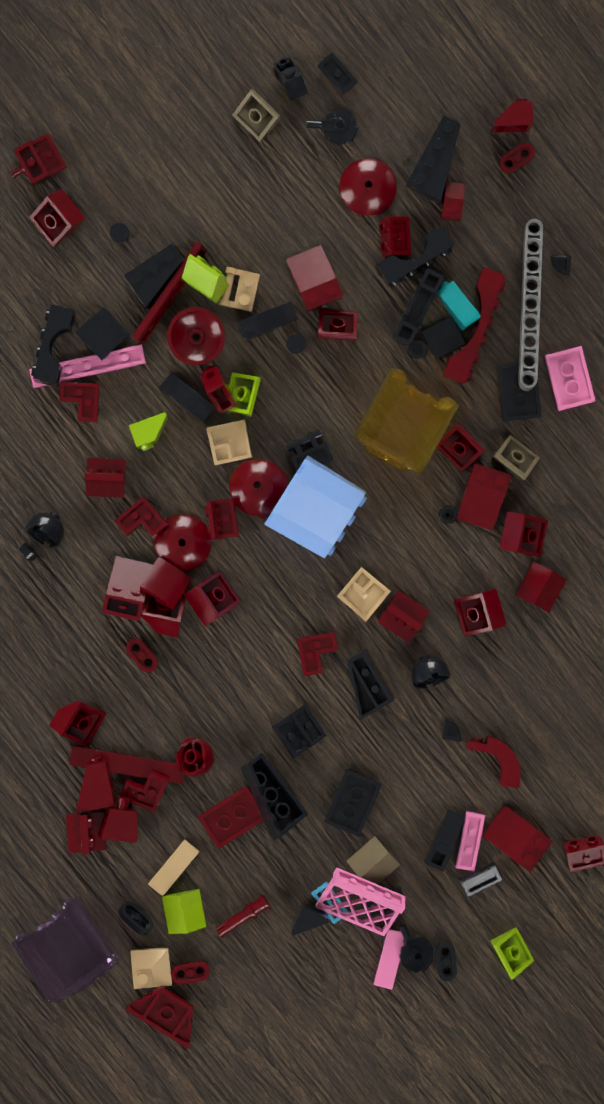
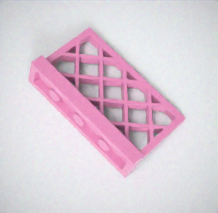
[316,867,405,936]

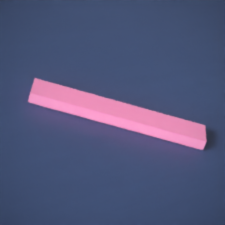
[29,344,146,388]

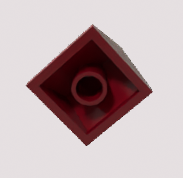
[317,309,358,342]
[435,423,485,472]
[515,561,567,613]

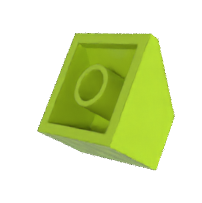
[129,412,168,451]

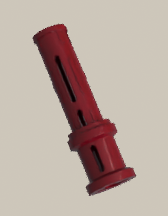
[216,894,271,938]

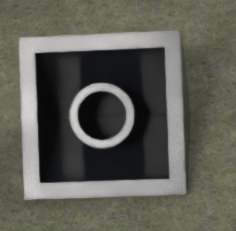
[291,901,329,936]

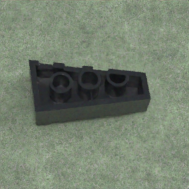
[406,115,461,204]
[241,753,308,840]

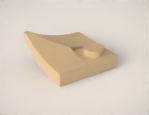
[206,419,253,465]
[337,567,391,622]
[130,948,172,989]

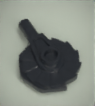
[307,109,359,145]
[399,924,433,973]

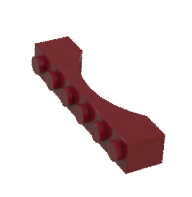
[442,267,507,385]

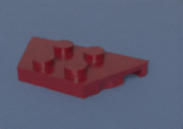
[125,986,194,1049]

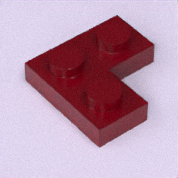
[60,382,100,423]
[115,496,169,538]
[297,632,338,676]
[120,770,169,813]

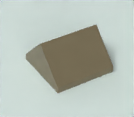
[232,89,280,142]
[492,435,540,481]
[346,836,400,885]

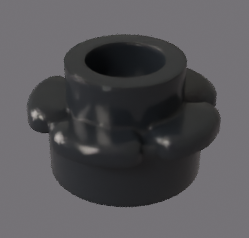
[438,505,457,524]

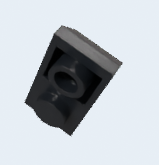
[273,56,308,101]

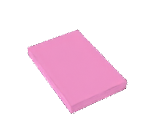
[544,346,596,411]

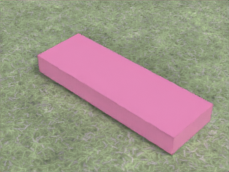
[455,811,485,871]
[373,929,404,990]

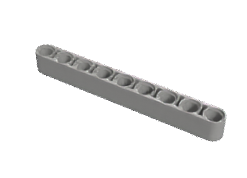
[518,219,543,391]

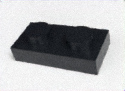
[318,53,358,95]

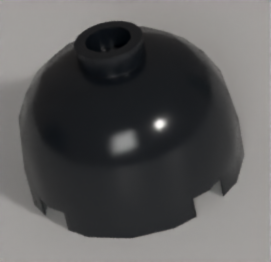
[25,512,64,549]
[411,655,451,689]

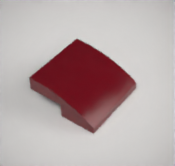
[140,557,192,610]

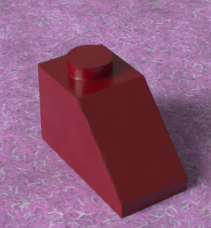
[440,181,465,222]

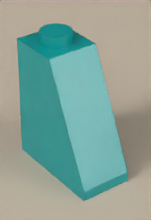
[436,281,481,331]

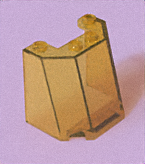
[353,367,459,474]

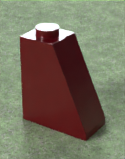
[76,756,117,813]

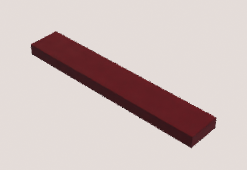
[132,242,207,345]
[69,746,185,784]

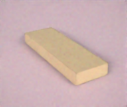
[148,839,199,896]

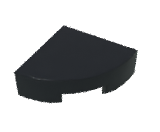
[551,255,571,276]
[442,720,462,742]

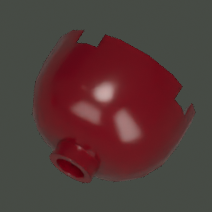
[176,738,214,777]

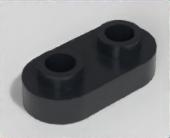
[118,902,153,935]
[435,941,457,981]

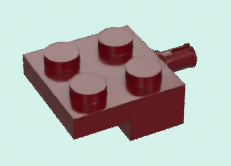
[10,133,67,186]

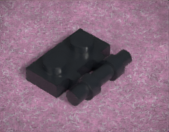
[285,430,334,471]

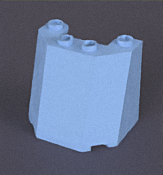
[265,455,367,559]

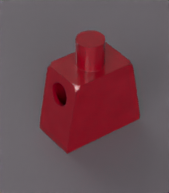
[200,365,237,413]
[98,796,138,843]

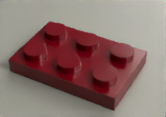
[198,785,264,849]

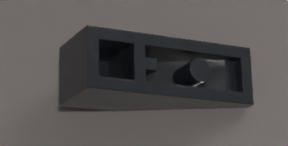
[238,302,298,342]
[160,372,216,423]

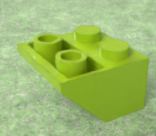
[182,254,229,303]

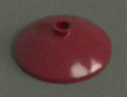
[339,158,397,216]
[167,307,225,365]
[229,459,287,516]
[154,514,212,571]

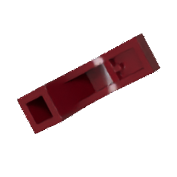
[465,735,521,788]

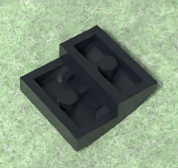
[75,307,130,360]
[272,704,327,758]

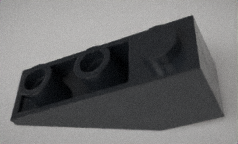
[424,809,465,872]

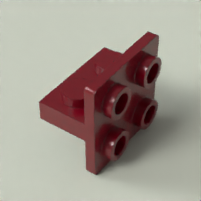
[85,458,126,498]
[205,498,239,540]
[378,591,430,643]
[66,812,107,854]

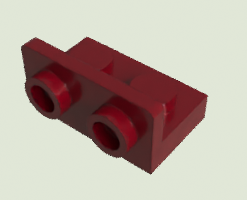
[379,216,411,257]
[563,835,604,873]

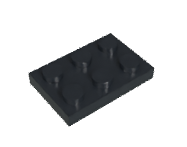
[497,360,542,422]
[324,768,382,837]

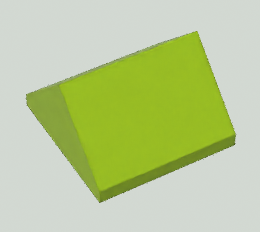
[226,372,261,417]
[162,889,206,934]
[491,927,534,979]

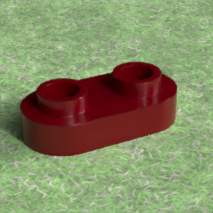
[499,143,535,174]
[126,638,158,672]
[171,960,210,984]

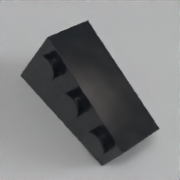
[124,243,183,310]
[347,649,395,720]

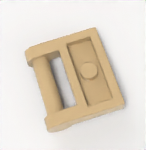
[218,267,260,312]

